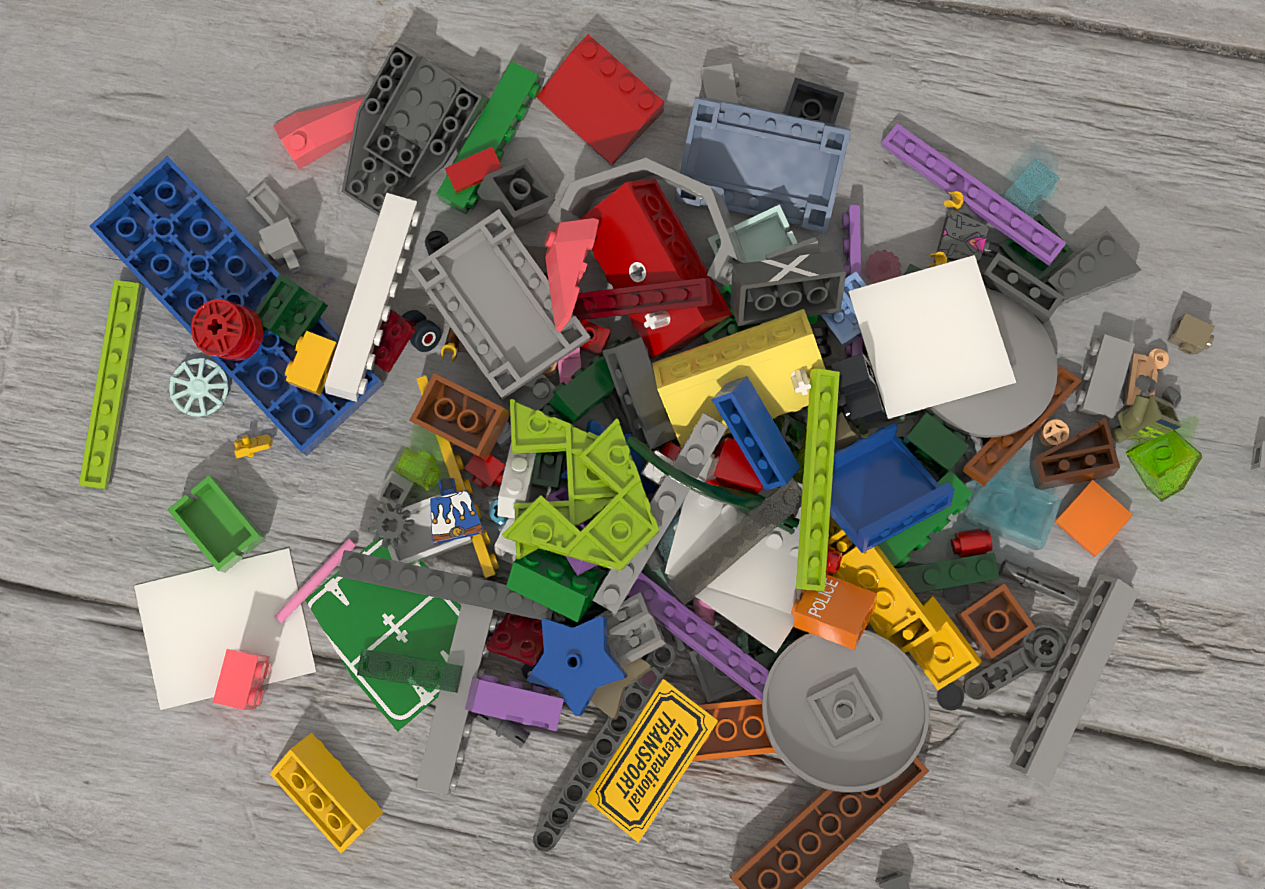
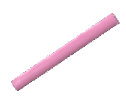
[275,538,356,623]

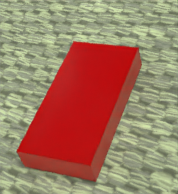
[445,147,502,194]

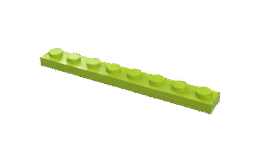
[79,280,142,490]
[796,368,840,591]

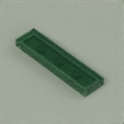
[357,649,463,693]

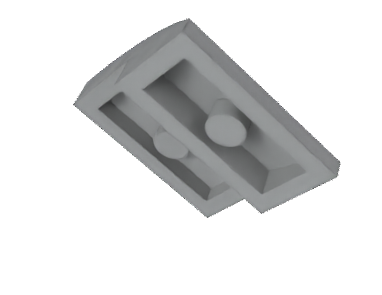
[594,592,666,667]

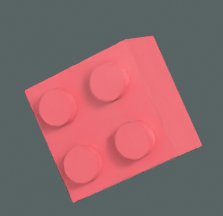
[213,649,271,710]

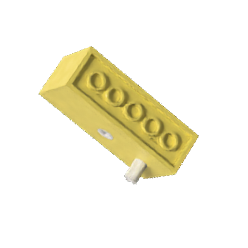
[652,309,826,448]

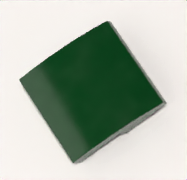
[255,274,328,348]

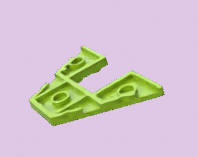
[510,399,617,559]
[502,419,659,571]

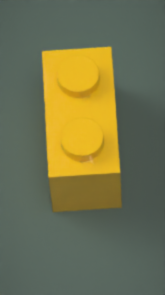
[285,331,338,396]

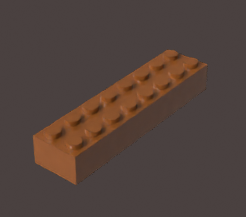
[729,757,929,889]

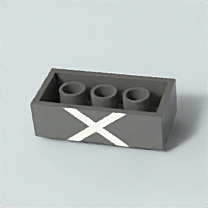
[730,251,846,326]

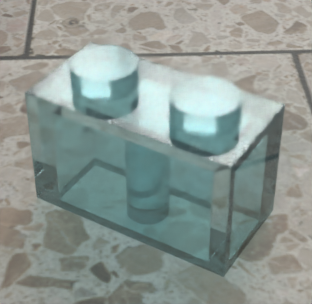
[1003,159,1060,218]

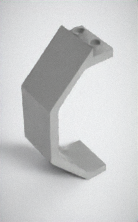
[559,158,747,287]

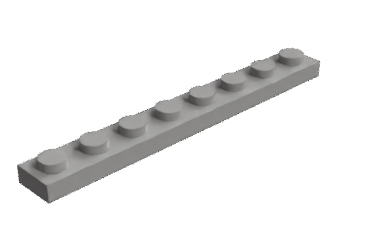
[592,412,727,614]

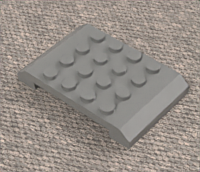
[411,209,590,399]

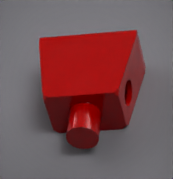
[705,436,763,494]

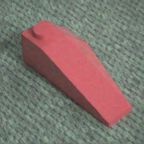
[273,98,364,170]
[544,218,599,332]

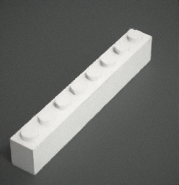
[325,193,421,402]

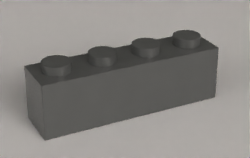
[603,337,677,449]

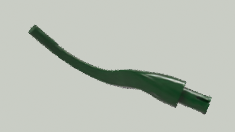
[627,435,800,535]

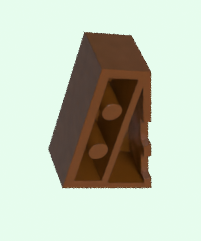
[1029,418,1120,491]

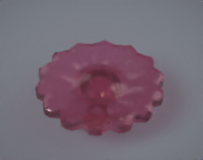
[865,250,901,283]

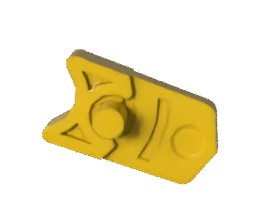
[234,434,273,458]

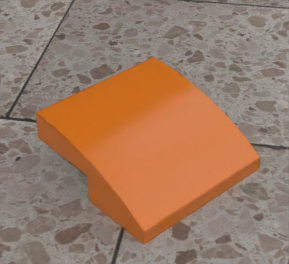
[1054,479,1133,557]

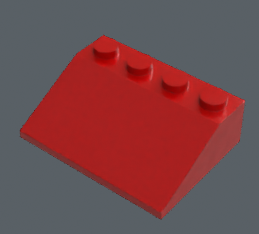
[537,34,664,166]

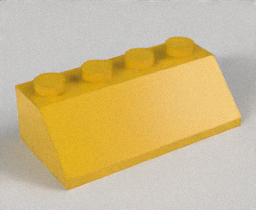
[270,733,384,853]

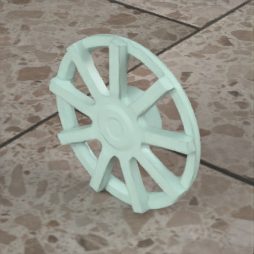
[169,358,229,417]

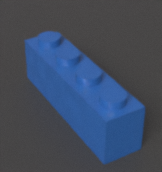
[712,376,800,490]

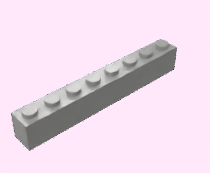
[1009,574,1139,786]
[416,576,499,795]

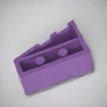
[465,674,564,732]

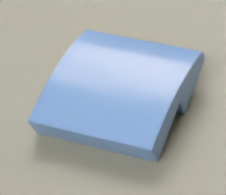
[820,272,867,348]

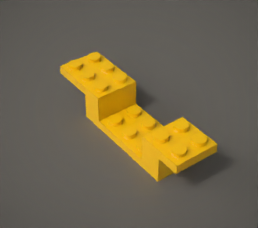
[828,515,982,690]

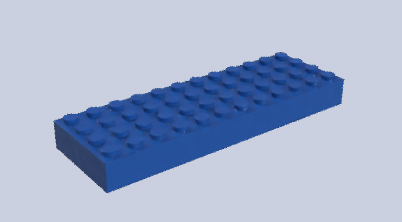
[90,156,384,456]

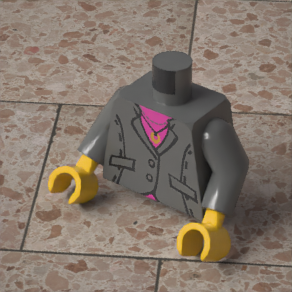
[929,191,1000,268]

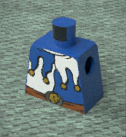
[430,478,485,545]

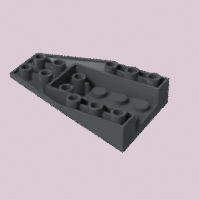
[341,43,490,215]

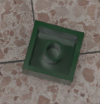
[901,412,969,477]

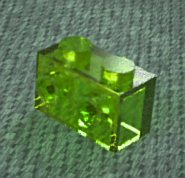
[393,447,441,491]

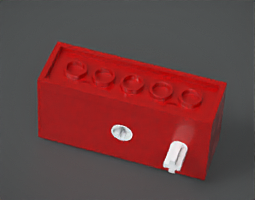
[579,178,732,358]

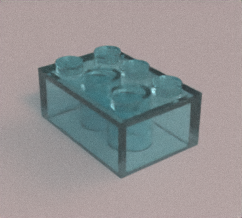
[962,473,1062,551]

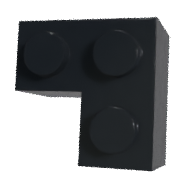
[832,353,887,426]

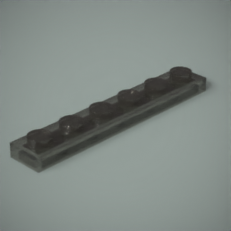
[666,478,802,605]

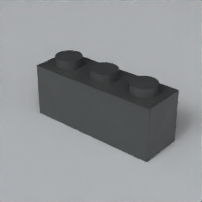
[981,253,1064,324]

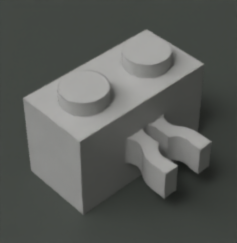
[258,217,308,274]

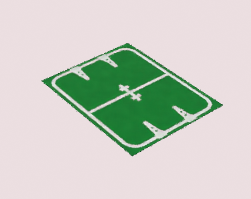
[305,539,491,732]

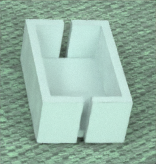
[708,204,797,285]

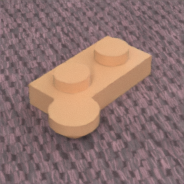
[1124,349,1169,407]

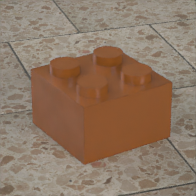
[955,583,1036,659]

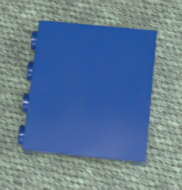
[830,423,955,553]

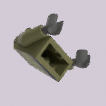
[1111,375,1182,444]

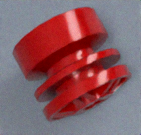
[191,299,264,361]

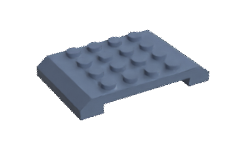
[674,97,851,233]

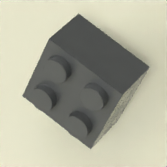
[477,158,555,229]

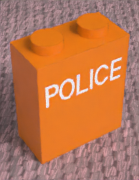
[791,574,877,650]

